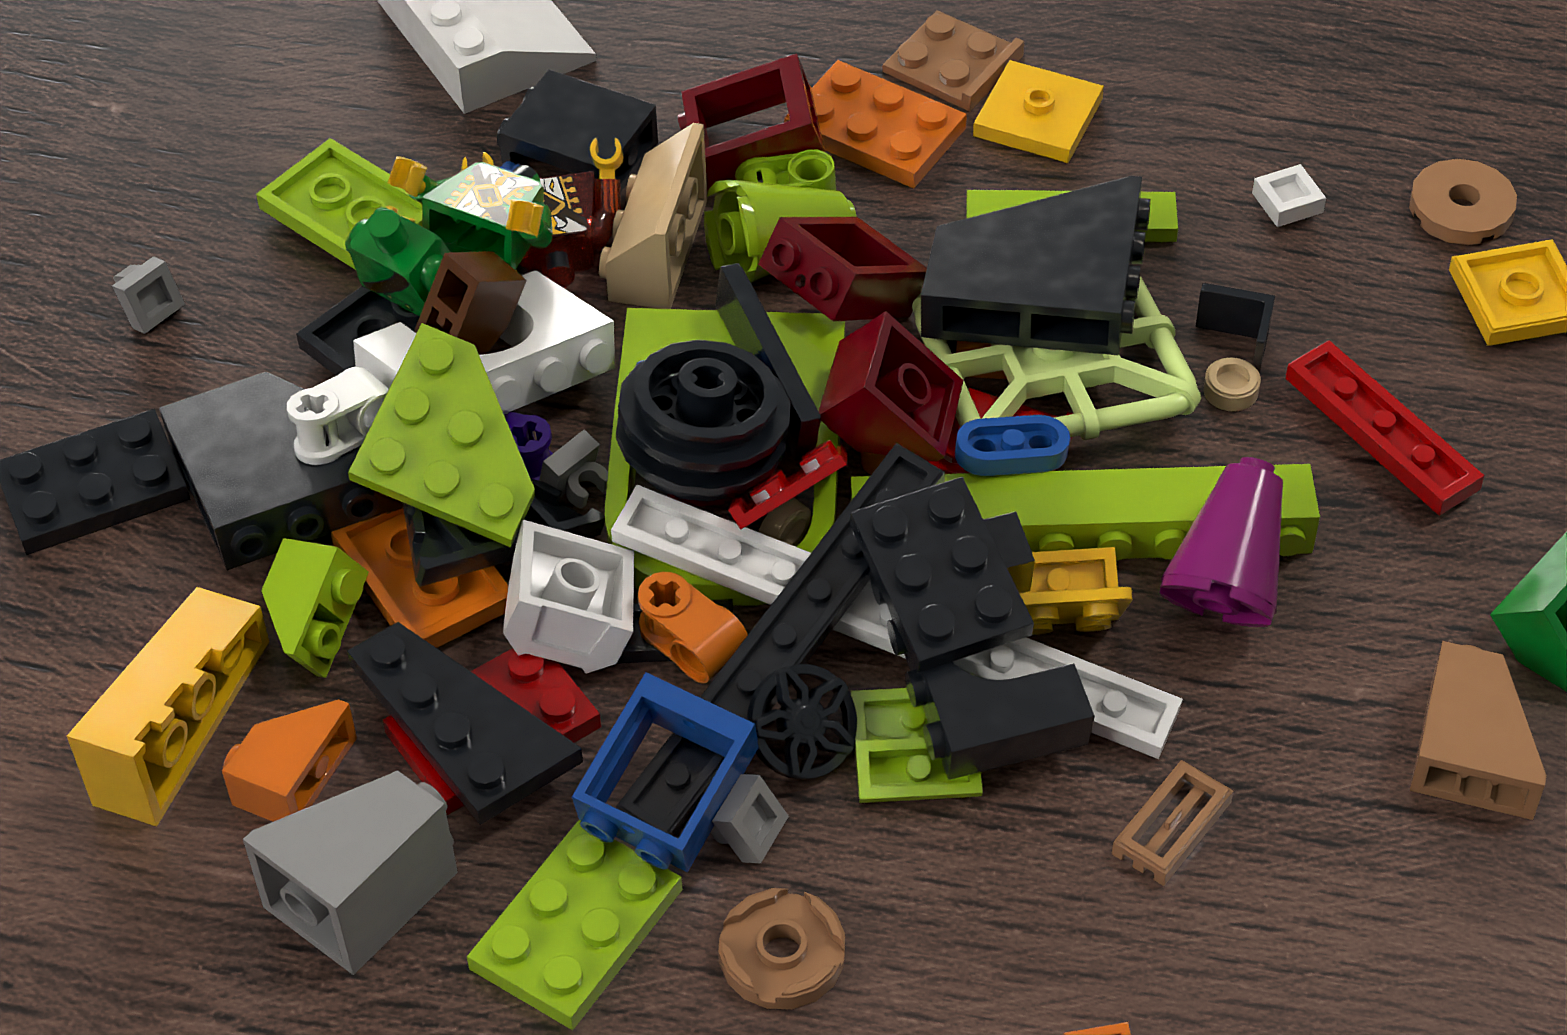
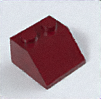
[819,311,964,462]

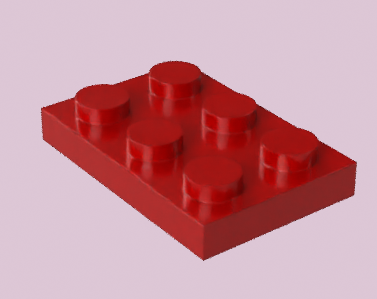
[383,648,601,815]

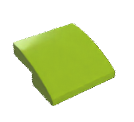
[851,688,983,803]

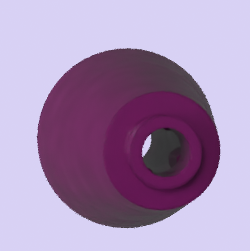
[1159,457,1283,627]

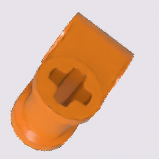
[638,571,748,684]

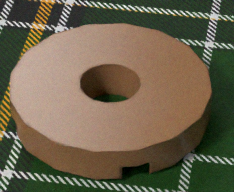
[1409,159,1517,245]
[718,888,845,1009]

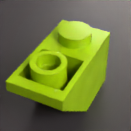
[261,538,369,678]

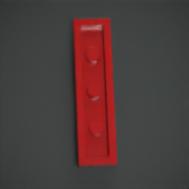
[1285,340,1485,516]

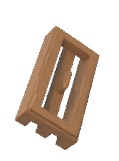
[1112,760,1233,886]

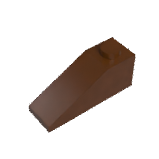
[414,251,527,355]

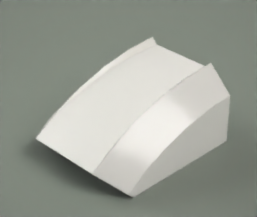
[503,520,634,674]

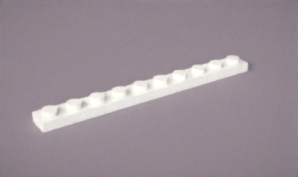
[611,485,1183,759]

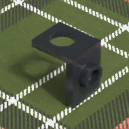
[1195,283,1275,374]

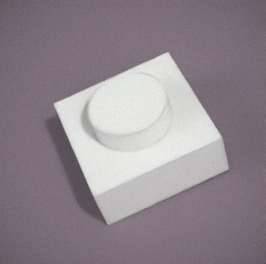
[1252,164,1326,227]

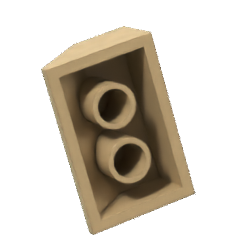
[599,123,707,309]

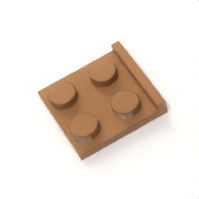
[883,10,1024,112]

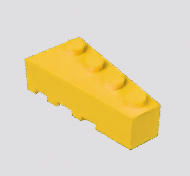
[67,587,269,827]

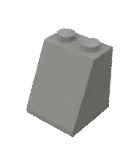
[243,771,458,975]

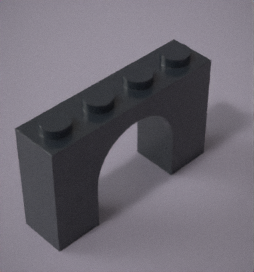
[870,511,1095,780]

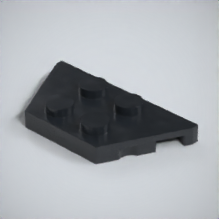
[402,478,605,587]

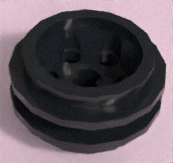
[616,340,791,502]

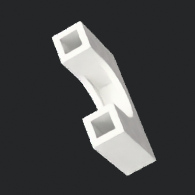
[353,270,615,414]

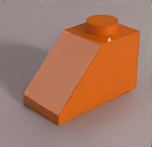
[222,699,357,822]

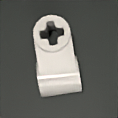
[287,367,389,465]

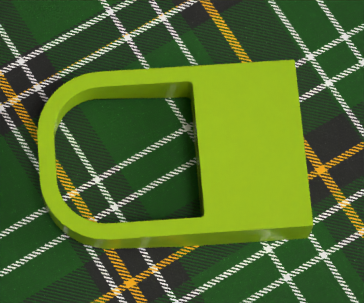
[605,308,845,606]

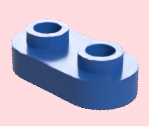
[955,415,1070,476]

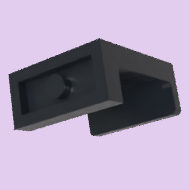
[497,70,658,204]

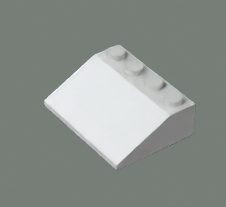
[378,0,596,114]

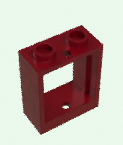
[677,53,825,192]
[758,217,927,322]

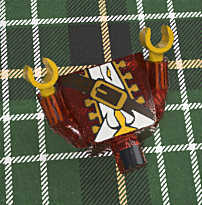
[461,138,623,288]

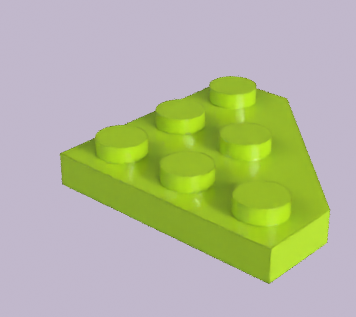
[348,323,535,547]

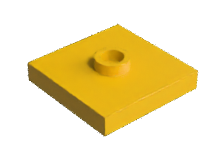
[973,60,1104,163]
[1449,239,1567,346]

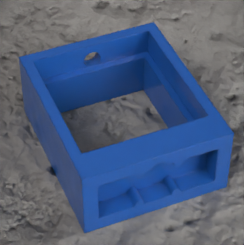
[572,672,759,873]

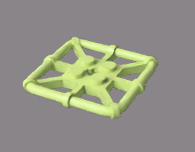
[912,276,1201,440]

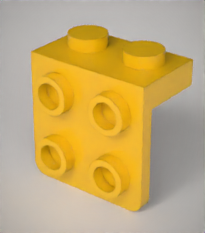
[1020,547,1133,635]

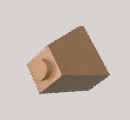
[1410,641,1546,820]

